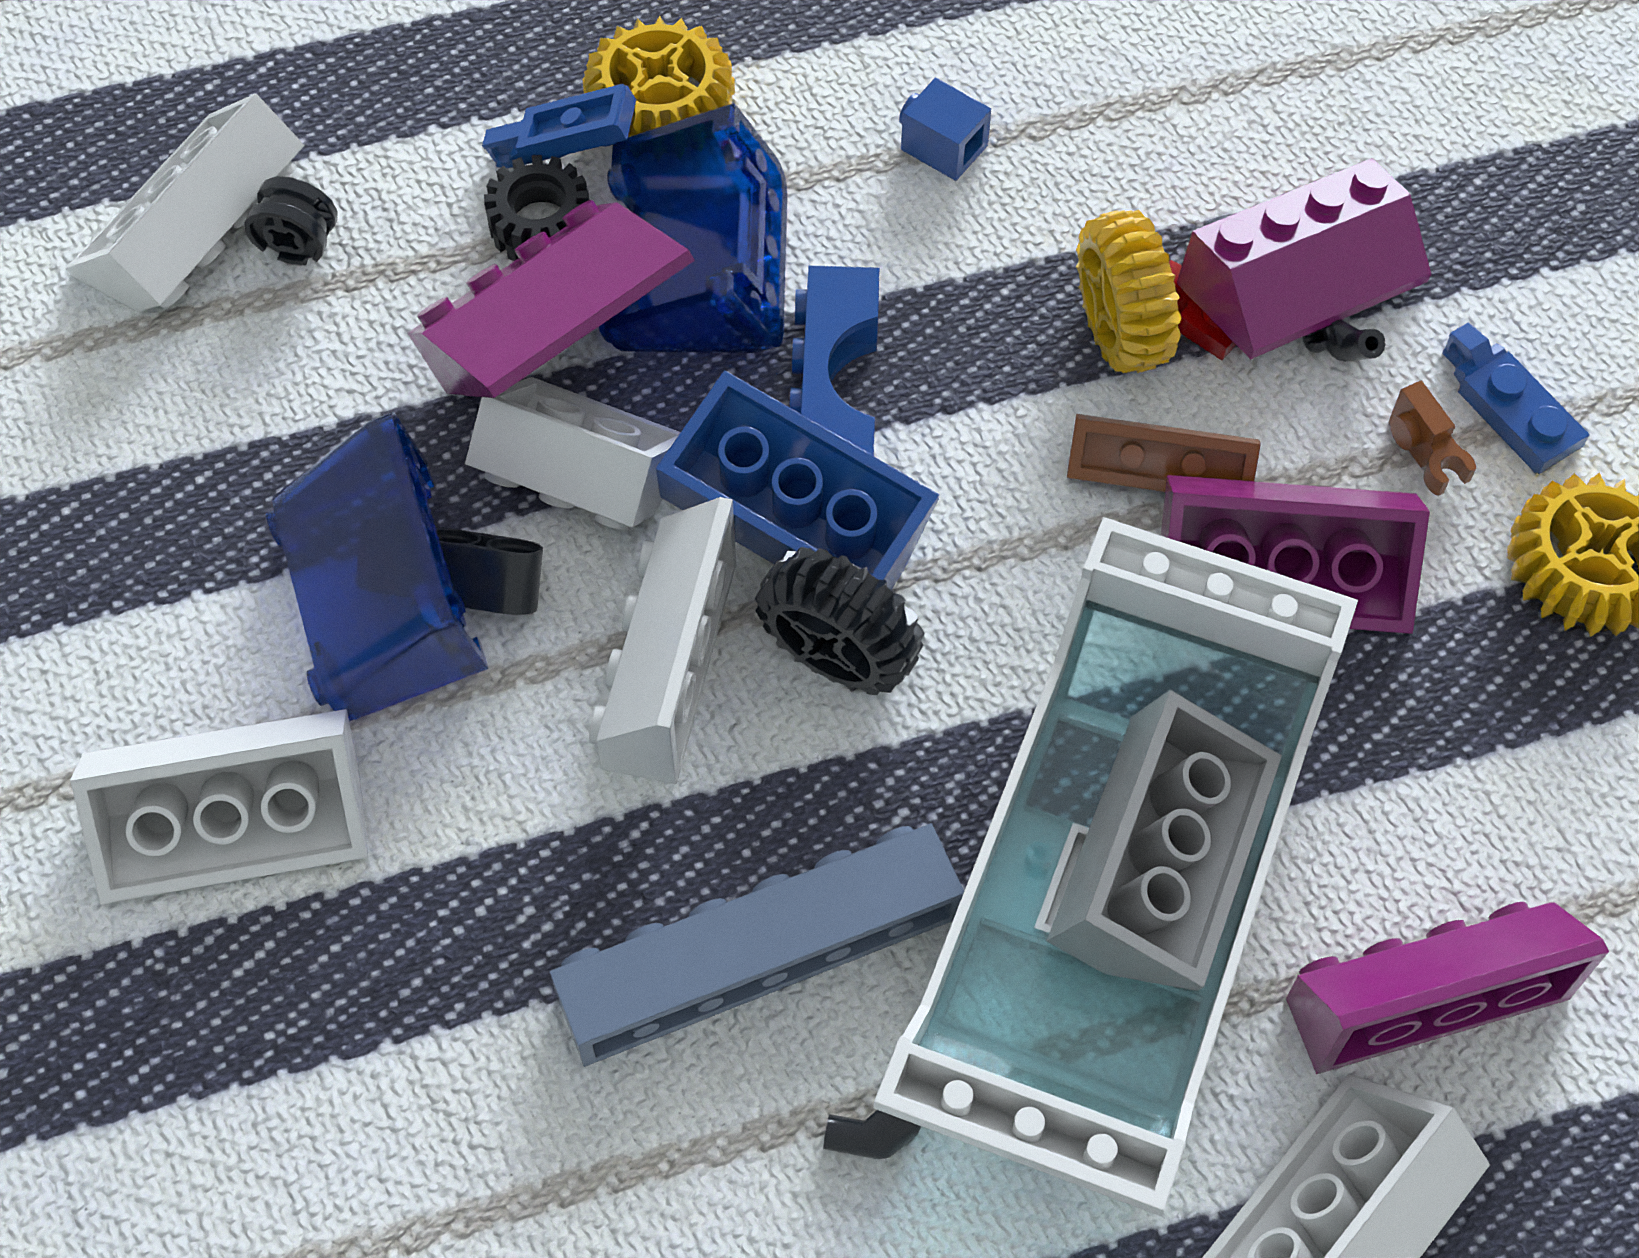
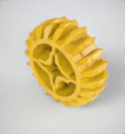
[583,15,735,158]
[1076,210,1181,373]
[1507,472,1639,637]

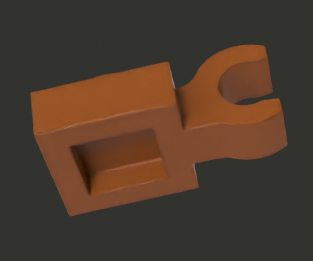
[1388,380,1476,496]

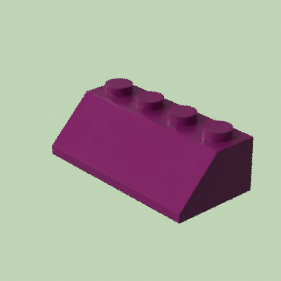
[1177,158,1431,360]
[1161,475,1430,634]
[1286,901,1609,1075]

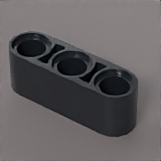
[358,519,543,615]

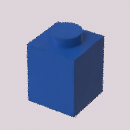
[899,77,992,181]

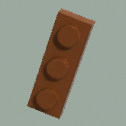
[1067,414,1261,492]

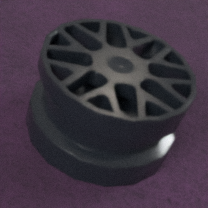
[244,176,338,265]

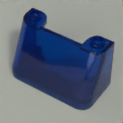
[598,103,788,353]
[266,412,489,722]

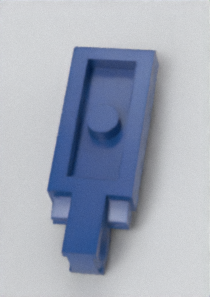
[482,84,636,168]
[1442,322,1590,475]

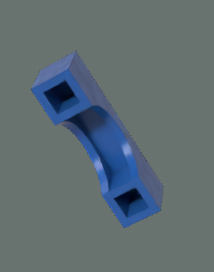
[790,265,880,456]

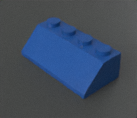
[656,370,940,590]

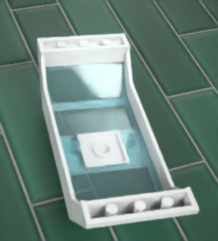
[873,517,1358,1217]

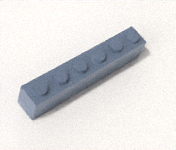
[550,823,964,1067]

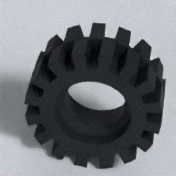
[484,155,590,261]

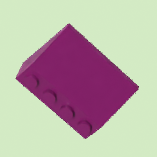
[407,200,695,398]

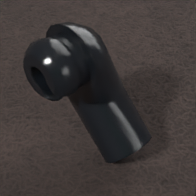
[1302,319,1386,362]
[823,1110,922,1159]

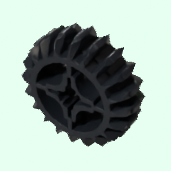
[755,547,925,695]

